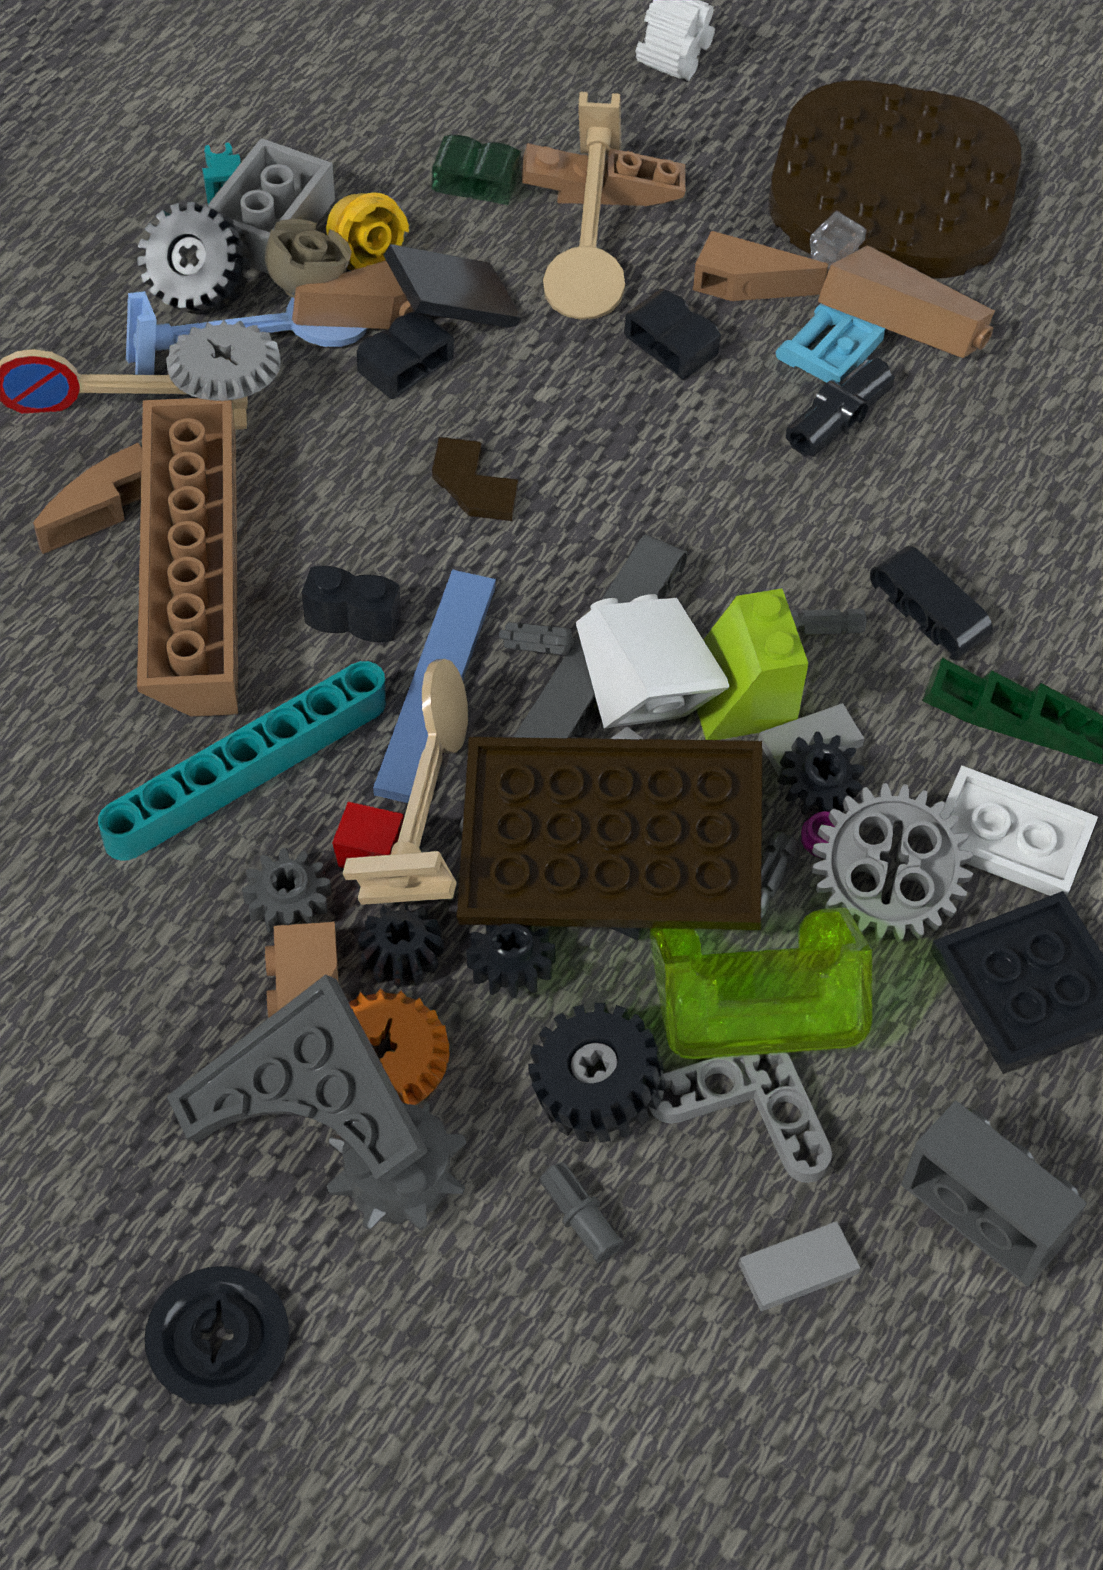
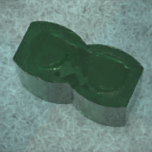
[432,135,521,205]

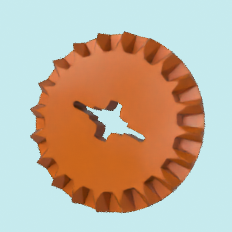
[349,988,449,1105]

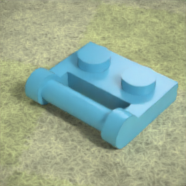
[776,303,885,383]

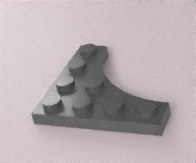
[167,974,428,1183]

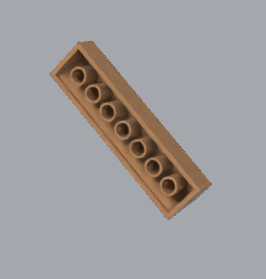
[137,398,238,717]

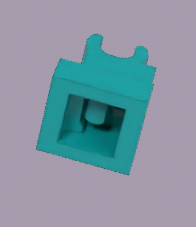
[202,142,241,204]

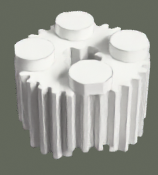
[636,0,715,81]

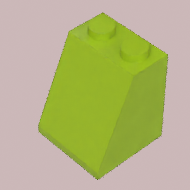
[696,588,808,740]

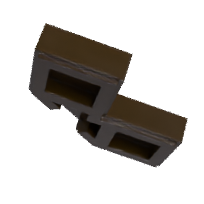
[432,437,518,521]

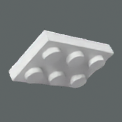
[927,765,1098,897]

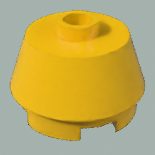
[327,193,409,271]

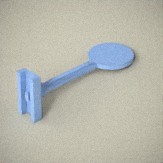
[126,291,367,375]

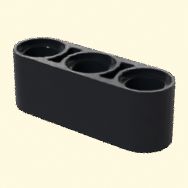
[870,546,993,660]

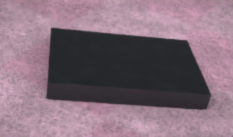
[384,244,522,328]

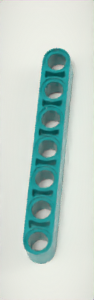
[98,661,386,861]

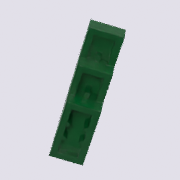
[922,657,1103,765]

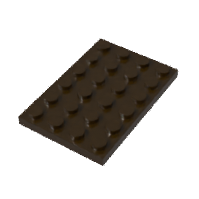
[457,737,762,930]

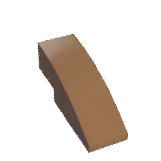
[33,443,142,554]

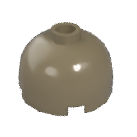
[265,219,352,298]

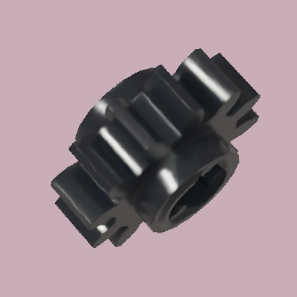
[777,731,865,815]
[466,923,556,998]

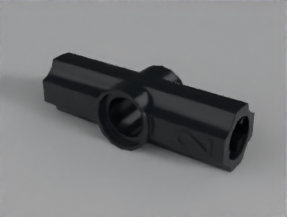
[785,357,895,457]

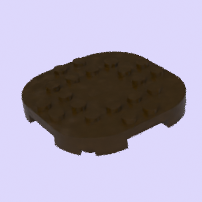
[769,80,1022,279]

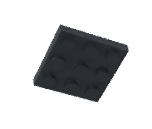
[930,891,1103,1074]

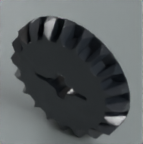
[144,1266,290,1409]

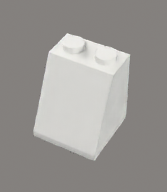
[576,594,729,728]

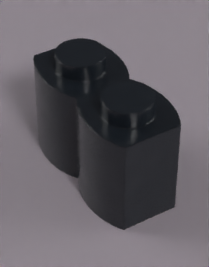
[624,289,721,380]
[356,311,454,399]
[302,566,401,642]

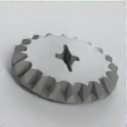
[166,320,281,401]

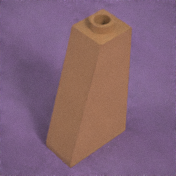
[818,245,995,358]

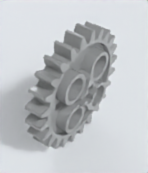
[812,783,973,942]

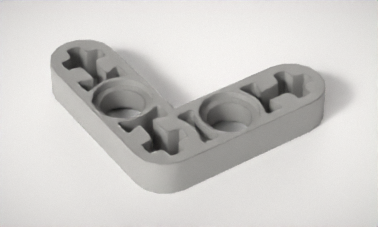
[649,1042,832,1183]

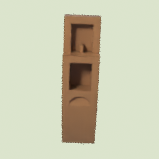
[522,143,686,206]

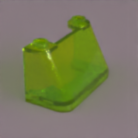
[650,907,872,1059]

